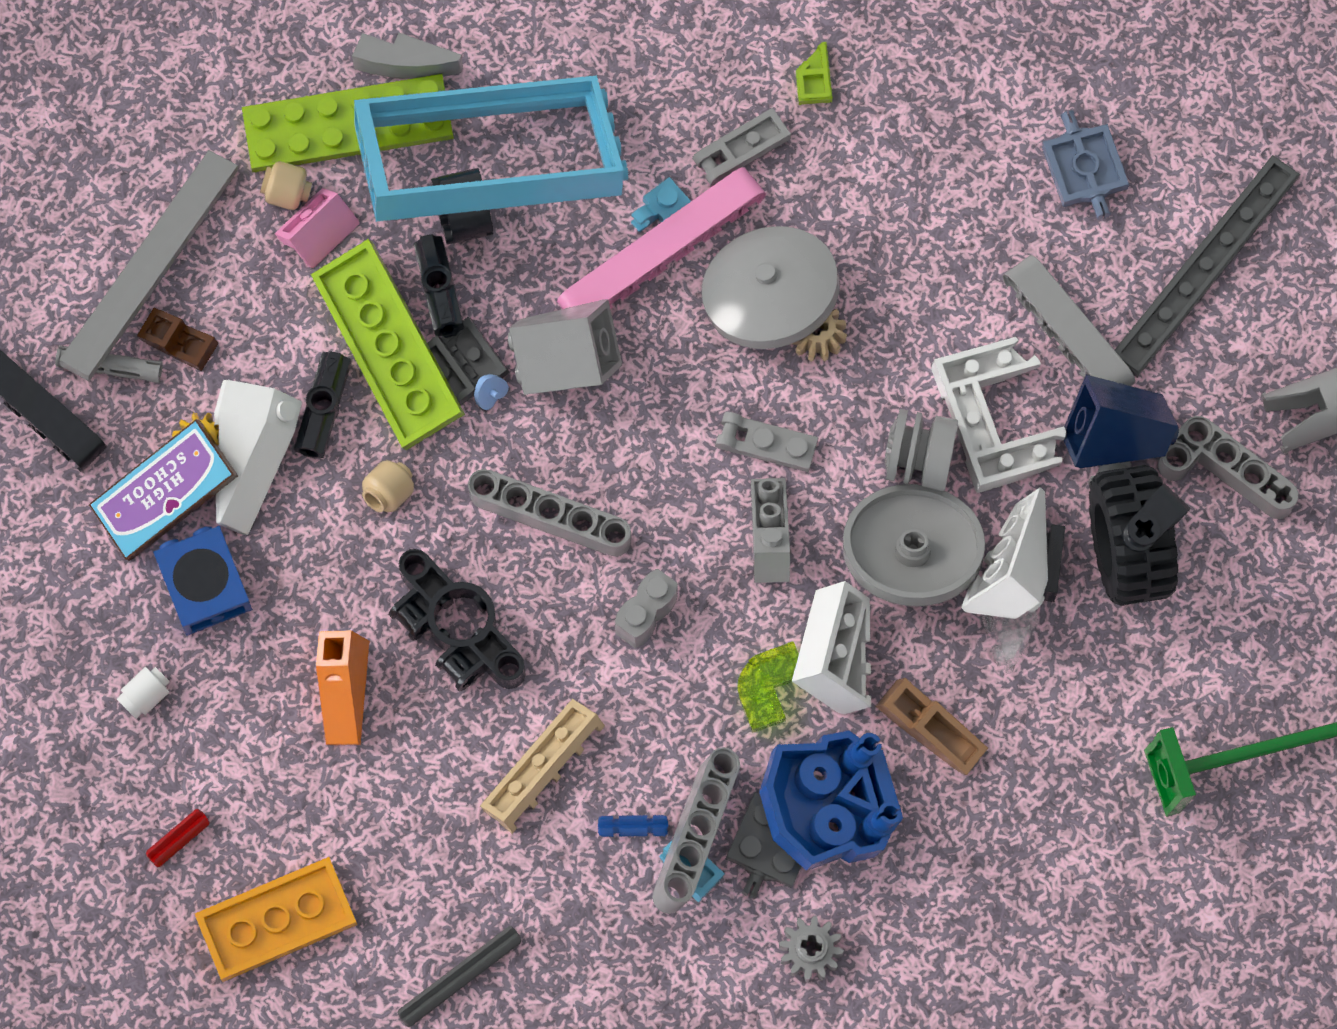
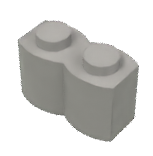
[615,569,678,648]

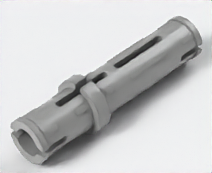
[55,345,163,383]

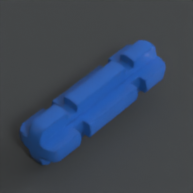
[598,815,668,837]

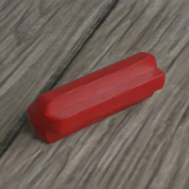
[146,809,210,867]

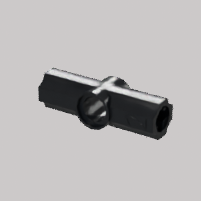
[414,234,464,338]
[294,351,352,459]

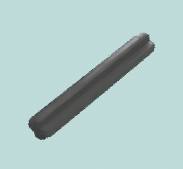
[397,926,521,1027]

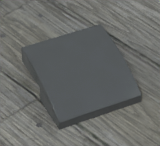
[427,317,510,405]

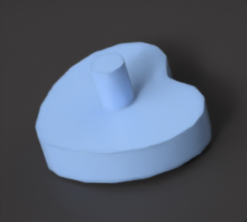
[474,374,509,410]

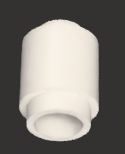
[117,667,170,719]

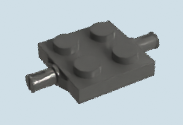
[725,792,801,899]

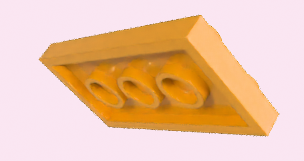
[194,857,357,982]

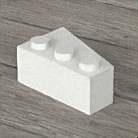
[792,581,871,714]

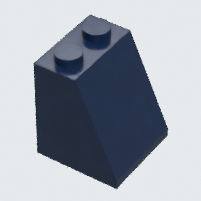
[1063,374,1179,468]

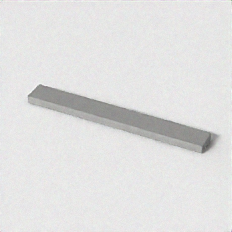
[59,150,238,381]

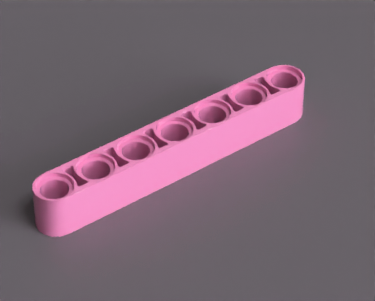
[557,167,766,309]

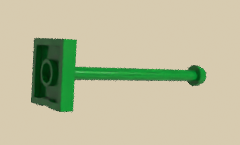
[1144,722,1337,817]

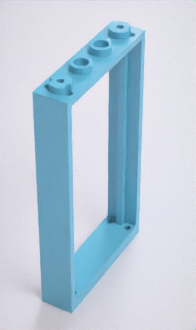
[354,75,628,222]

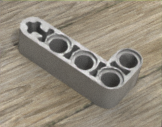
[1158,416,1299,519]

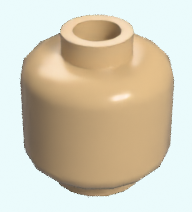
[260,161,312,210]
[362,460,414,512]

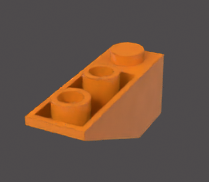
[316,630,370,745]

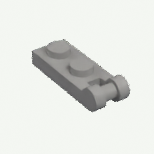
[692,108,791,186]
[715,412,818,472]

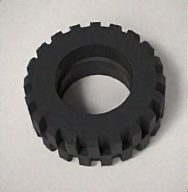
[1089,465,1178,606]

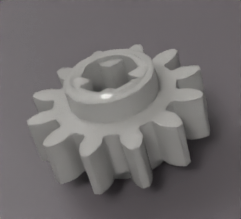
[779,916,844,983]

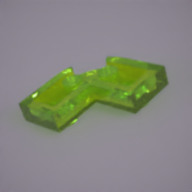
[737,641,799,733]

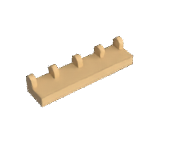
[480,699,605,834]

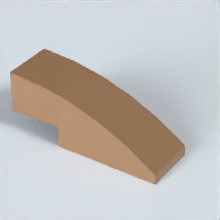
[875,678,988,775]

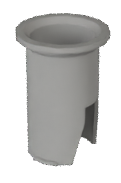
[1261,368,1337,455]

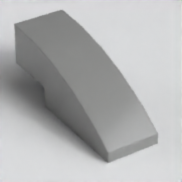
[352,33,463,79]

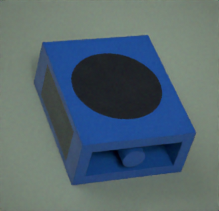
[153,526,253,636]

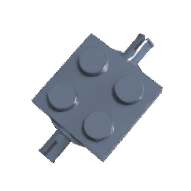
[1042,110,1129,220]

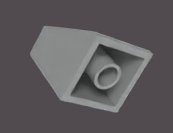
[508,299,622,395]

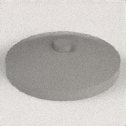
[702,226,840,349]
[843,484,985,606]

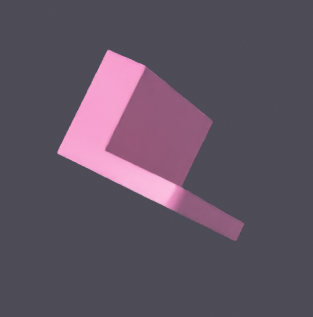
[275,188,359,268]

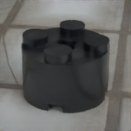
[431,168,493,244]

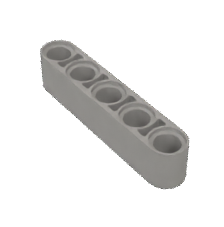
[1002,255,1135,386]
[468,469,631,557]
[652,747,740,914]

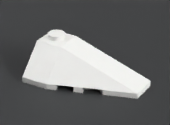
[214,380,302,535]
[961,488,1048,619]

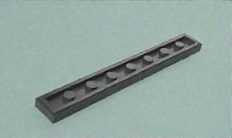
[1115,155,1300,378]

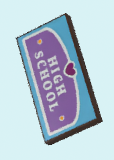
[89,419,238,561]

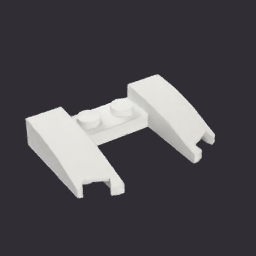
[931,337,1066,494]

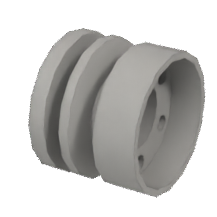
[884,409,958,491]

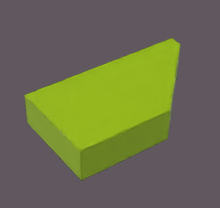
[795,42,833,105]

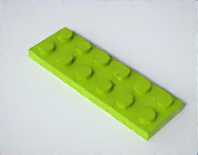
[242,74,454,173]
[310,239,465,450]

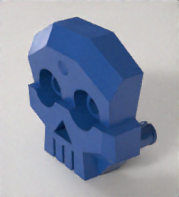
[759,730,903,870]

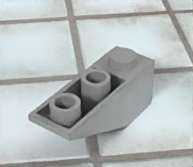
[751,478,790,583]

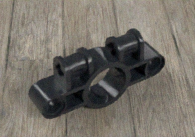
[388,549,526,691]

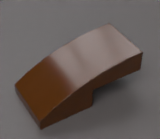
[137,307,219,372]

